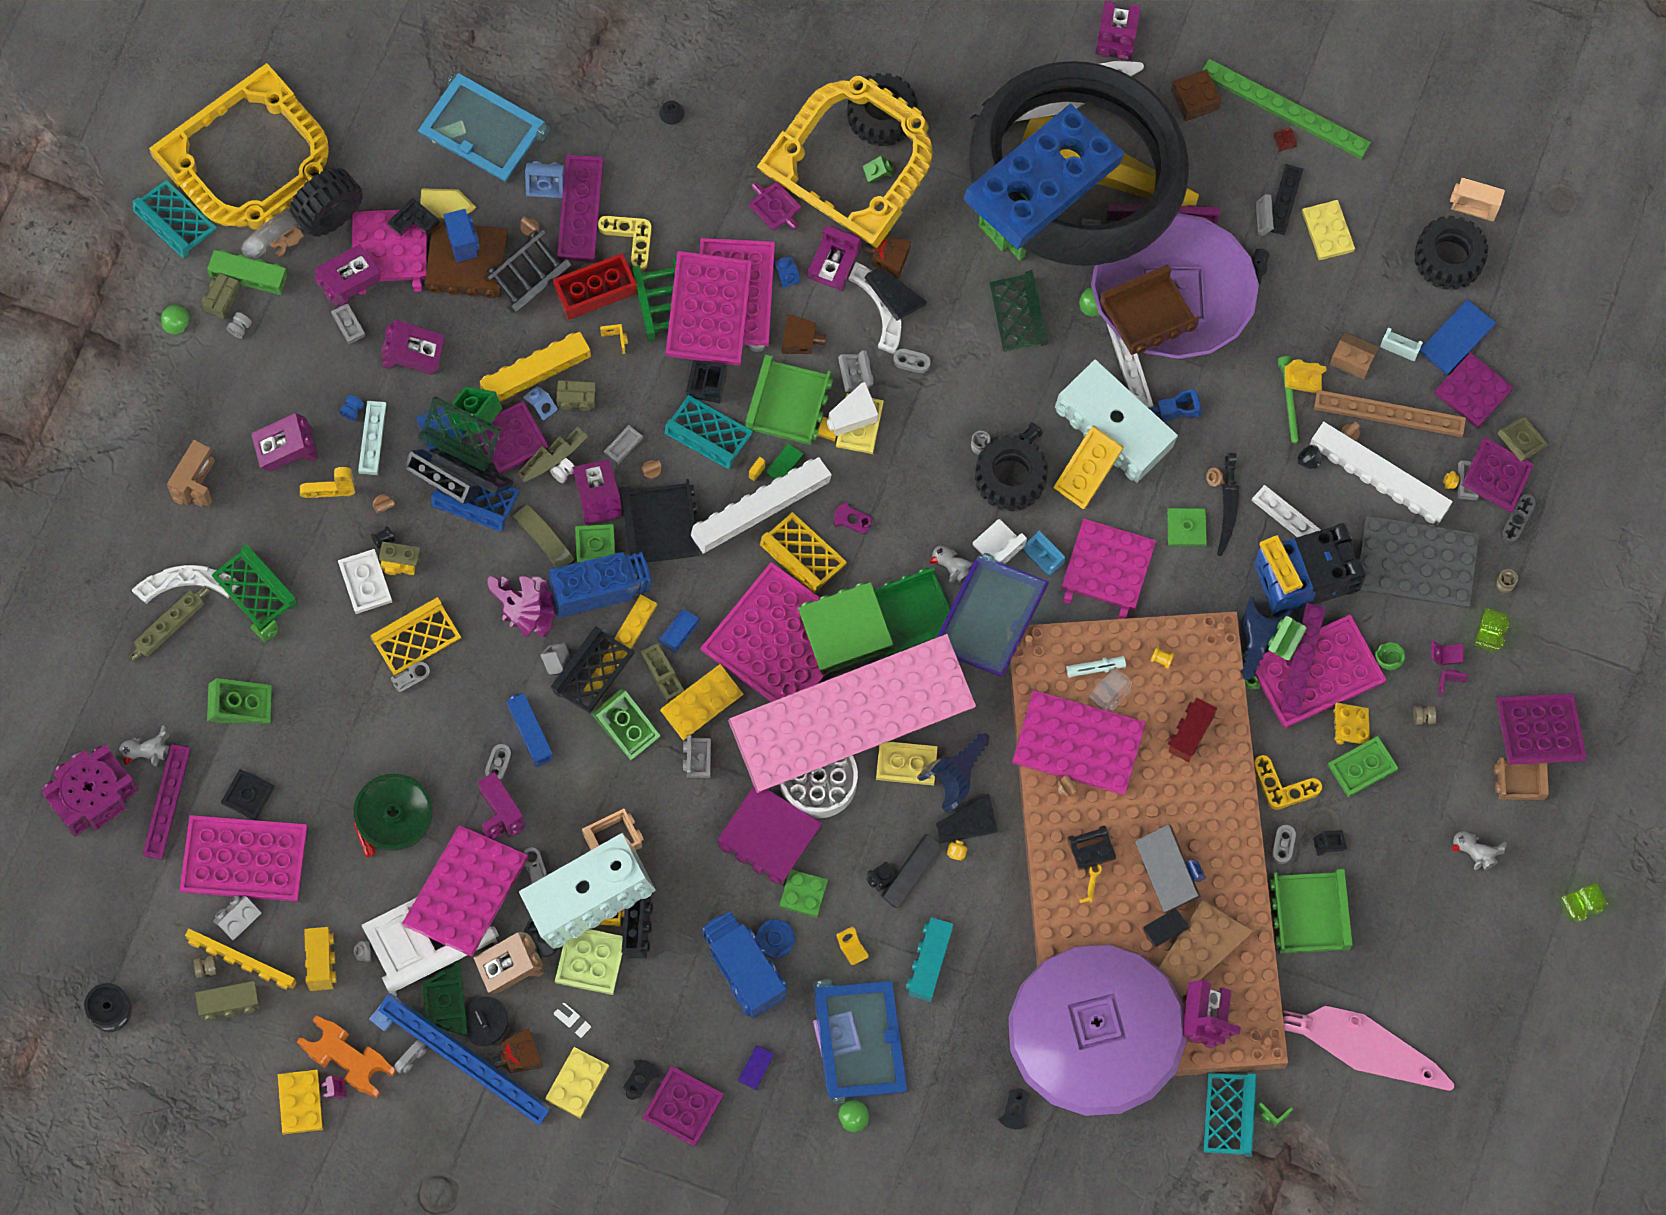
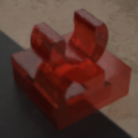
[1273,128,1297,152]

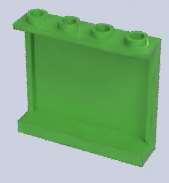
[746,355,833,445]
[798,582,894,675]
[1269,869,1352,954]

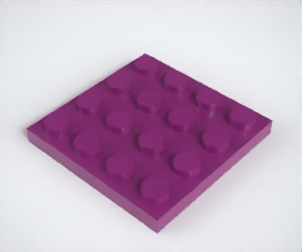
[1496,693,1587,765]

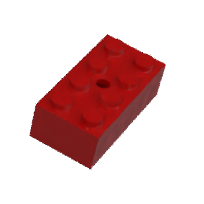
[553,253,637,320]

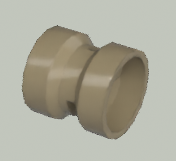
[1496,569,1518,593]
[1413,705,1436,725]
[193,955,217,979]

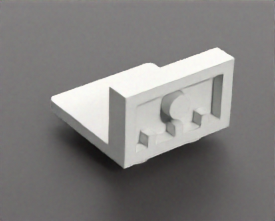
[973,519,1027,565]

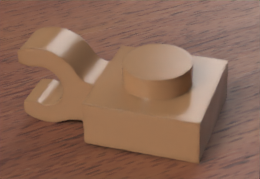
[270,226,304,256]

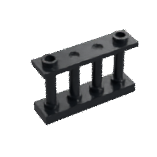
[484,230,571,313]

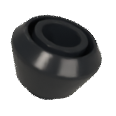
[659,100,684,125]
[1297,445,1322,469]

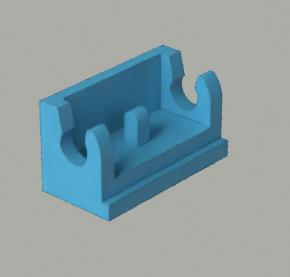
[1023,531,1065,576]

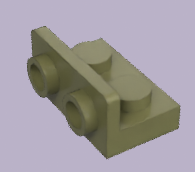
[379,542,422,566]

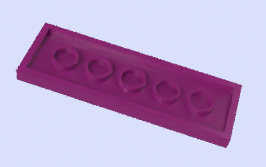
[557,155,603,262]

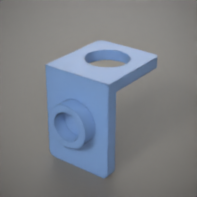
[523,386,557,420]

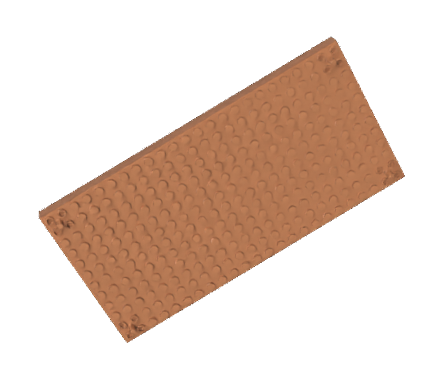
[1006,612,1288,1076]

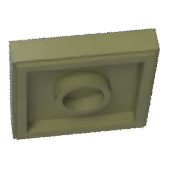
[1497,416,1548,462]

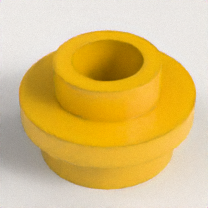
[1443,471,1460,489]

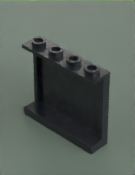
[621,479,700,563]

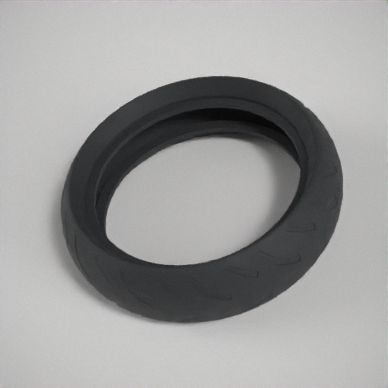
[969,61,1189,266]

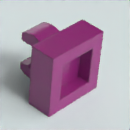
[322,1076,346,1099]

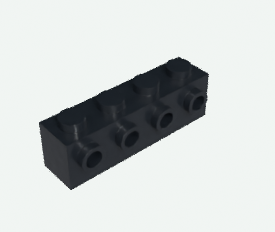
[404,449,481,504]
[621,881,654,958]

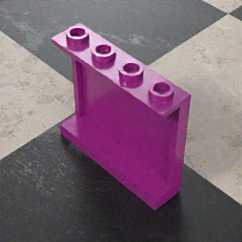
[718,786,822,885]

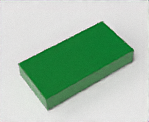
[765,444,803,480]

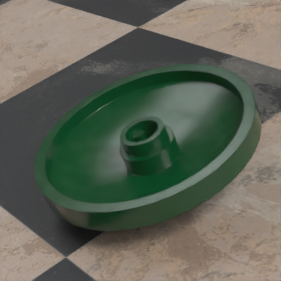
[353,774,433,851]

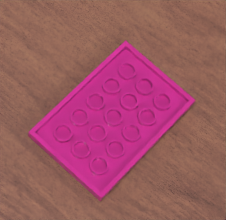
[699,238,775,347]
[665,251,752,366]
[1254,615,1387,729]
[1012,690,1146,795]
[179,815,308,902]
[402,825,528,957]

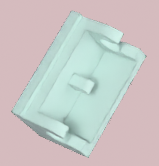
[1380,327,1423,362]

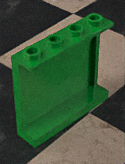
[873,567,961,657]

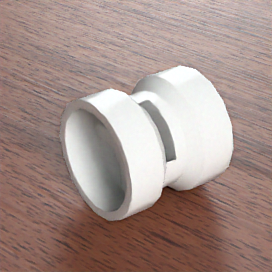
[550,458,575,484]

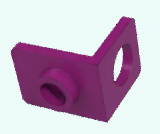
[1431,641,1464,665]
[1438,670,1468,697]

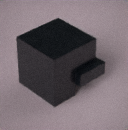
[686,360,726,404]

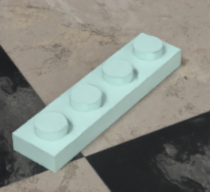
[358,401,387,475]

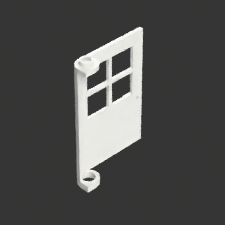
[362,898,499,996]

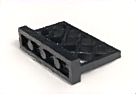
[551,626,635,714]

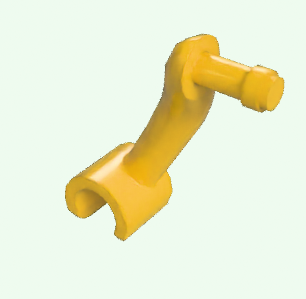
[1079,864,1102,904]

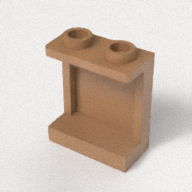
[1494,757,1549,800]

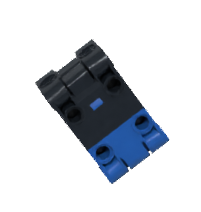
[1254,523,1366,617]

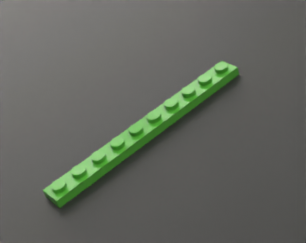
[1203,59,1371,160]

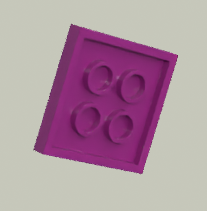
[1434,353,1514,429]
[475,401,549,474]
[1462,437,1534,513]
[642,1066,724,1147]

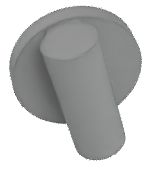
[354,941,372,962]

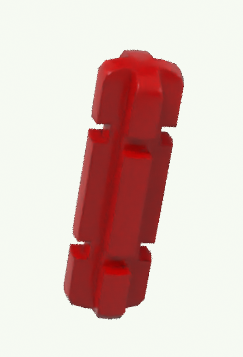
[354,822,375,858]

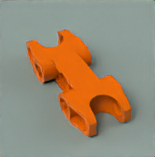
[297,1016,396,1098]

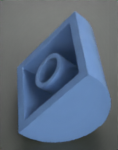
[525,161,565,198]

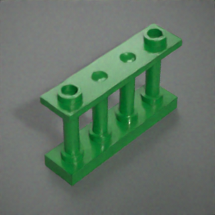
[632,258,676,341]

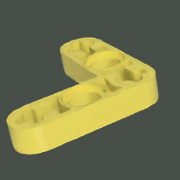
[598,216,652,272]

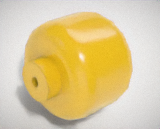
[947,840,968,861]

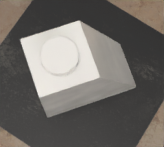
[827,382,878,436]

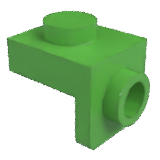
[863,156,895,184]

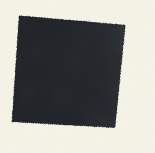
[221,769,275,820]

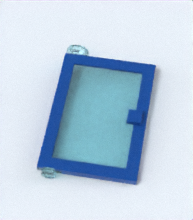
[813,979,907,1104]

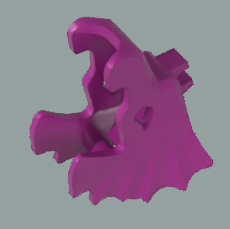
[487,576,556,637]

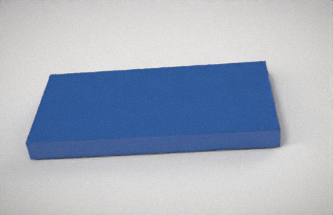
[1419,299,1496,376]

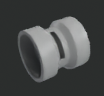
[226,312,252,338]
[971,430,991,455]

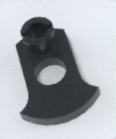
[524,919,560,957]
[623,1060,660,1100]
[998,1089,1029,1130]

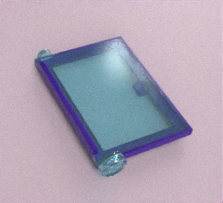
[936,553,1049,678]

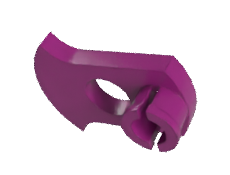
[834,502,872,535]

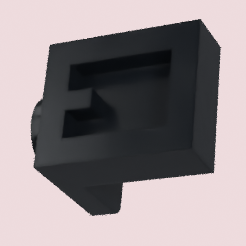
[1313,830,1347,856]
[866,861,896,892]

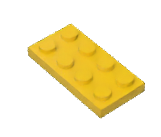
[1053,425,1124,509]
[660,664,744,740]

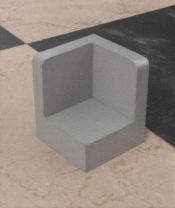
[540,643,571,674]

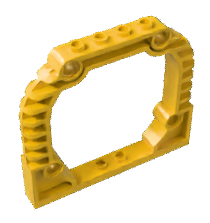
[149,63,329,230]
[757,76,933,249]

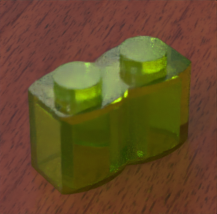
[1474,608,1510,653]
[1560,883,1607,923]

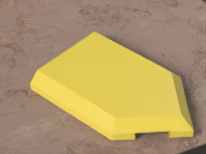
[420,188,476,223]

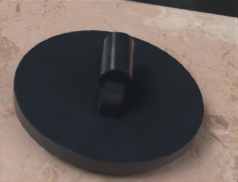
[464,997,508,1046]

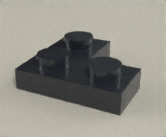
[387,198,440,237]

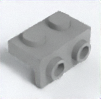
[838,350,873,392]
[683,735,711,778]
[213,895,261,940]

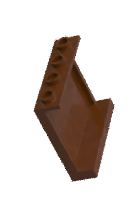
[425,222,508,298]
[1100,264,1200,355]

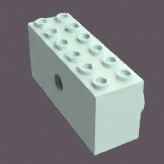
[1055,360,1178,483]
[519,833,656,949]

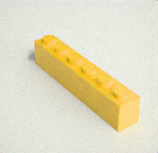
[479,332,591,402]

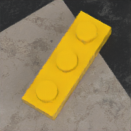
[1259,535,1303,595]

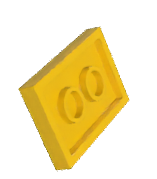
[278,1070,323,1135]

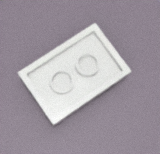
[338,549,392,614]

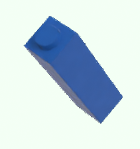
[506,694,553,767]

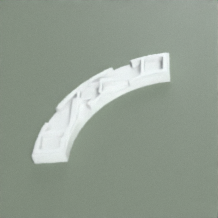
[849,262,901,354]
[132,565,240,604]

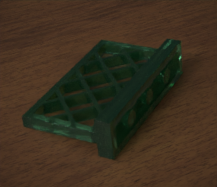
[990,270,1048,352]
[418,396,502,471]

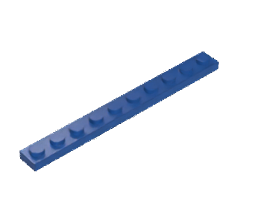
[378,993,551,1125]

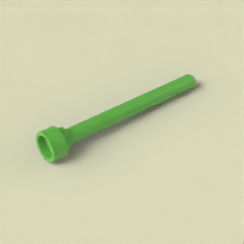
[1278,356,1299,444]

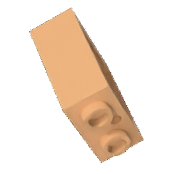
[1450,178,1505,222]
[582,809,644,850]

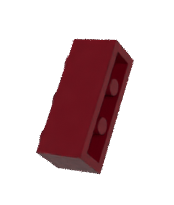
[1168,697,1217,762]

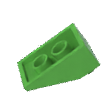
[207,678,272,723]
[591,689,660,760]

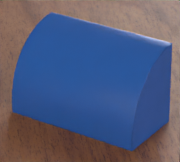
[657,610,699,654]

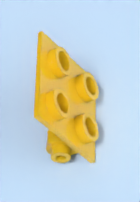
[1333,703,1370,745]

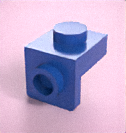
[774,256,800,288]

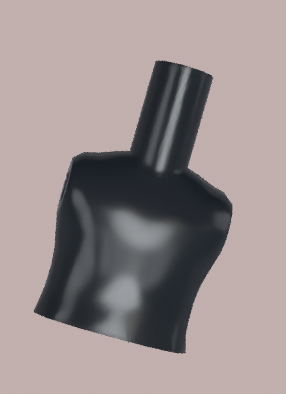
[1252,249,1270,285]

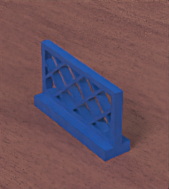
[431,487,520,532]

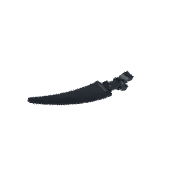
[1217,453,1239,556]

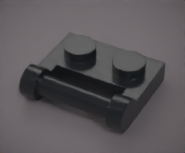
[1067,825,1116,871]

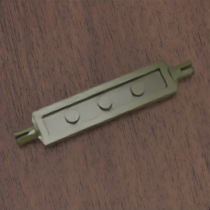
[128,586,210,662]

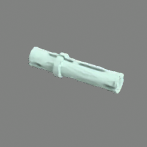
[1066,656,1126,678]

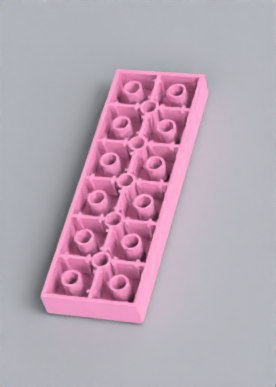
[728,634,976,793]

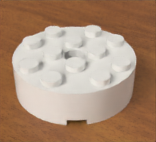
[780,756,858,818]

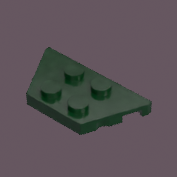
[422,961,468,1036]

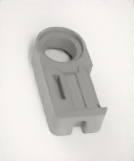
[391,662,430,692]
[523,847,547,884]

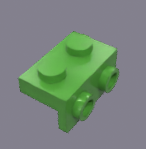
[1268,616,1307,661]

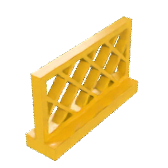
[760,512,847,594]
[371,597,461,677]

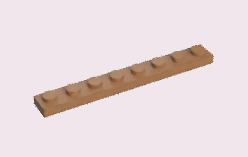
[1314,390,1466,437]

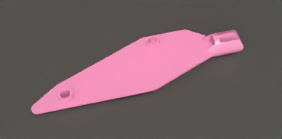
[1282,1006,1454,1091]

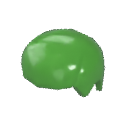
[1079,287,1100,317]
[161,304,190,335]
[1375,642,1405,671]
[838,1099,870,1133]

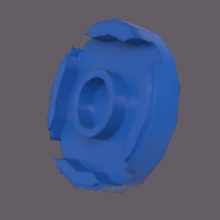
[756,919,795,959]

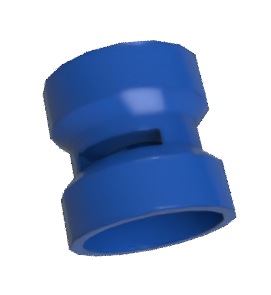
[339,395,364,421]

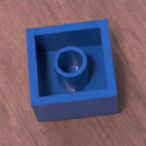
[444,209,480,263]

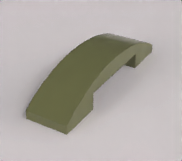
[512,505,575,568]

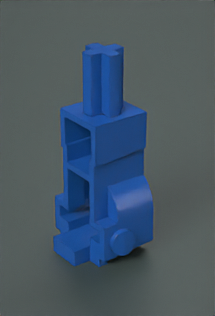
[1149,389,1203,421]

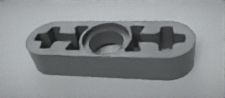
[1501,494,1536,545]

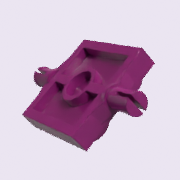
[749,181,801,232]

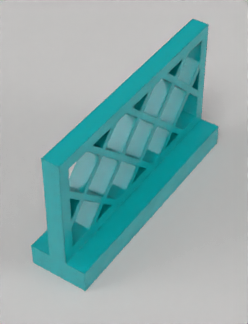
[132,180,217,259]
[664,395,753,470]
[1204,1073,1257,1157]

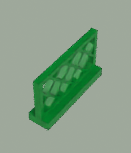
[212,544,297,631]

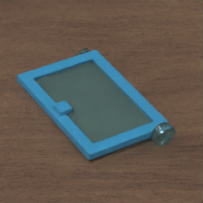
[418,73,550,183]

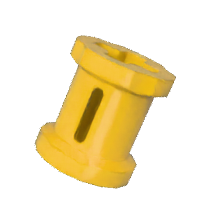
[1150,646,1175,669]

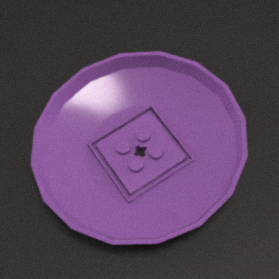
[1091,213,1259,360]
[1008,944,1187,1116]

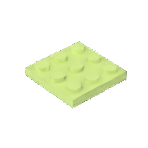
[555,929,623,995]

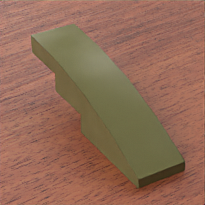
[517,426,588,482]
[641,643,684,704]

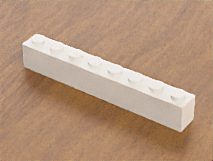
[1310,422,1453,525]
[691,457,831,554]

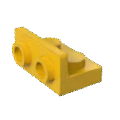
[1285,359,1327,393]

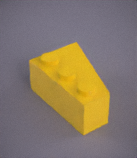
[304,927,337,991]

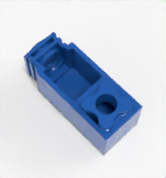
[548,552,651,618]
[702,911,787,1019]

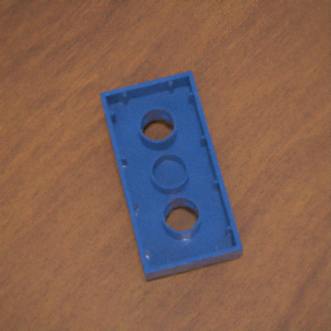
[964,103,1125,250]

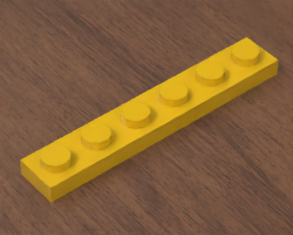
[584,594,657,701]
[185,929,296,990]

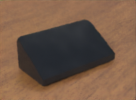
[1143,909,1189,947]

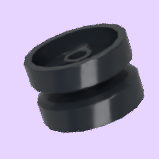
[84,983,132,1032]

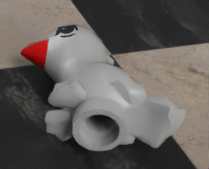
[930,545,974,584]
[119,725,170,766]
[1452,831,1507,870]

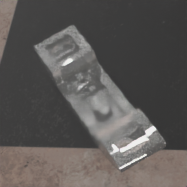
[240,208,300,260]

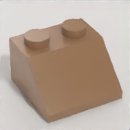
[1330,332,1379,379]

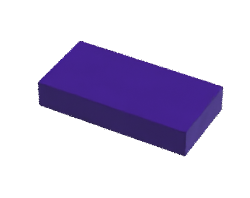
[738,1045,774,1090]

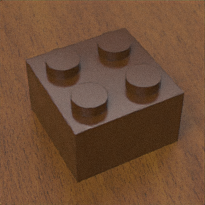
[1171,69,1221,121]

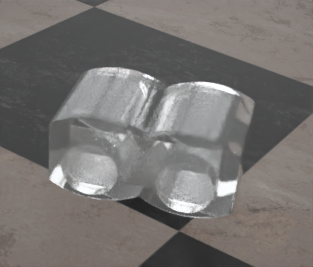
[1089,667,1133,711]

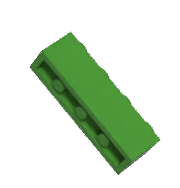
[207,250,288,295]

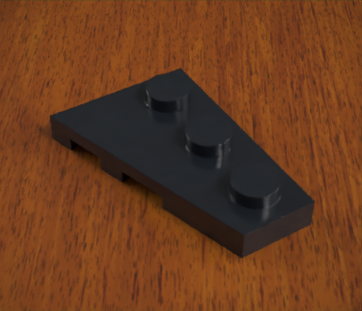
[864,267,927,321]
[936,794,997,844]

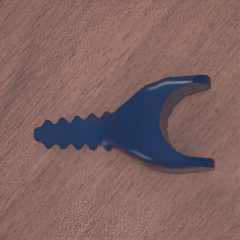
[1241,596,1293,680]
[917,733,989,812]

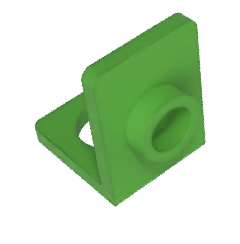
[250,615,279,642]
[1257,1102,1294,1127]

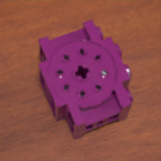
[41,744,138,837]

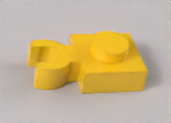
[381,561,415,575]

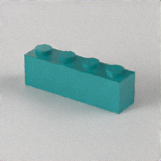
[906,917,953,1002]

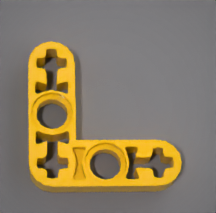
[300,467,355,498]
[1254,755,1322,810]

